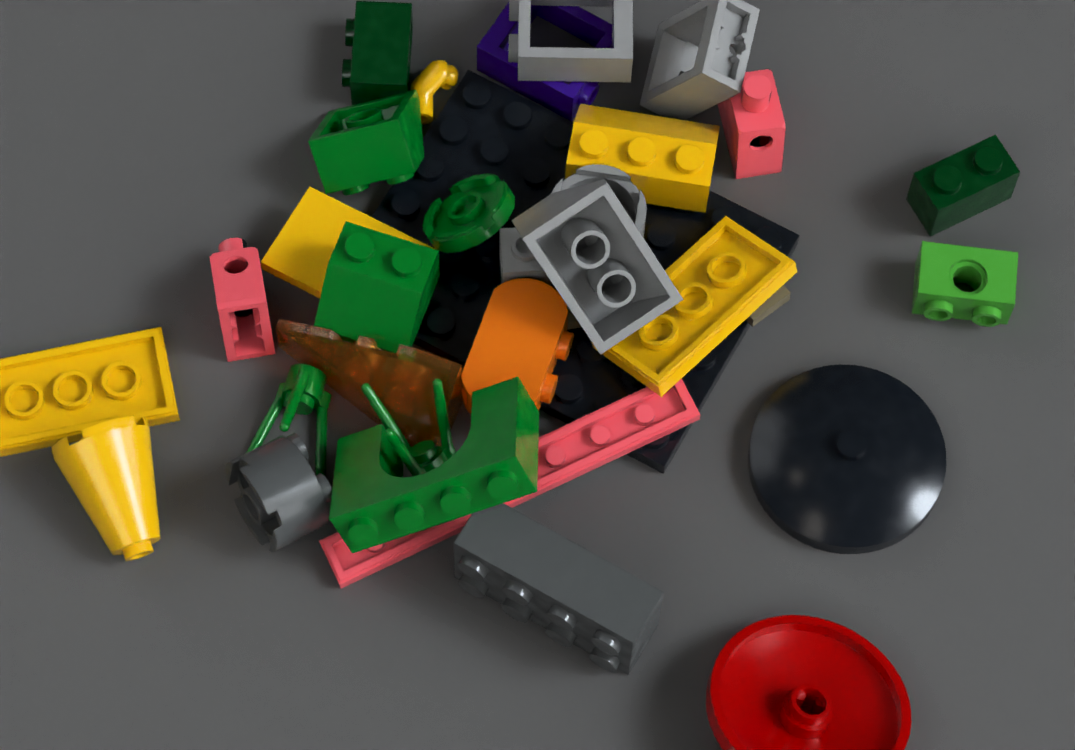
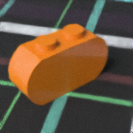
[461,278,574,415]

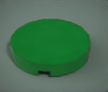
[423,173,515,253]

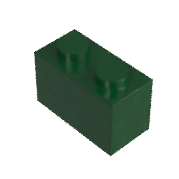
[342,1,413,105]
[906,134,1020,237]

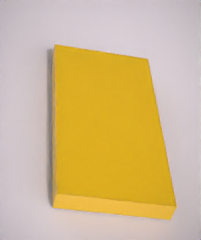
[591,216,797,397]
[0,327,180,457]

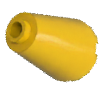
[51,416,161,561]

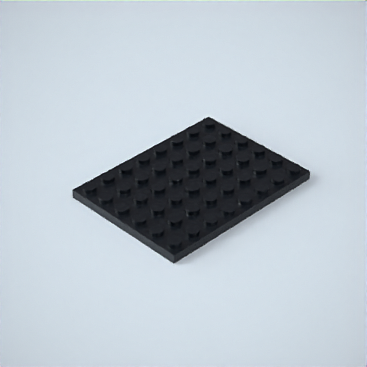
[372,70,800,474]

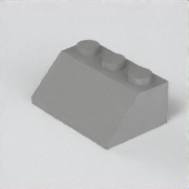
[511,179,684,355]

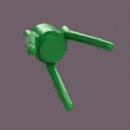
[245,364,332,476]
[361,378,457,476]

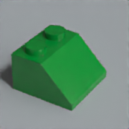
[308,89,424,195]
[313,221,440,360]

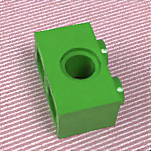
[912,241,1018,327]

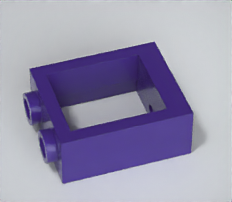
[477,2,612,121]

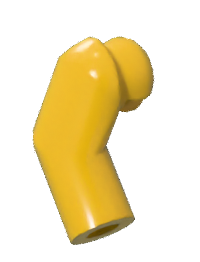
[410,60,459,125]

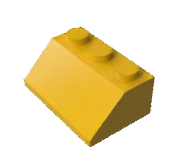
[565,104,720,213]

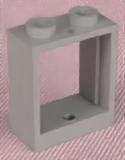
[508,0,633,83]
[640,0,760,120]

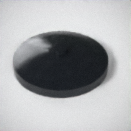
[748,364,946,554]

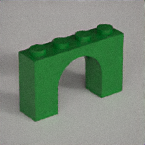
[329,377,539,553]

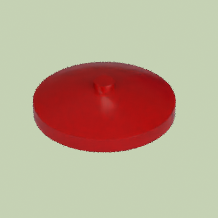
[706,615,912,750]

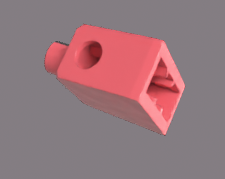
[718,69,786,179]
[209,238,275,362]

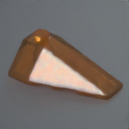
[276,319,462,447]

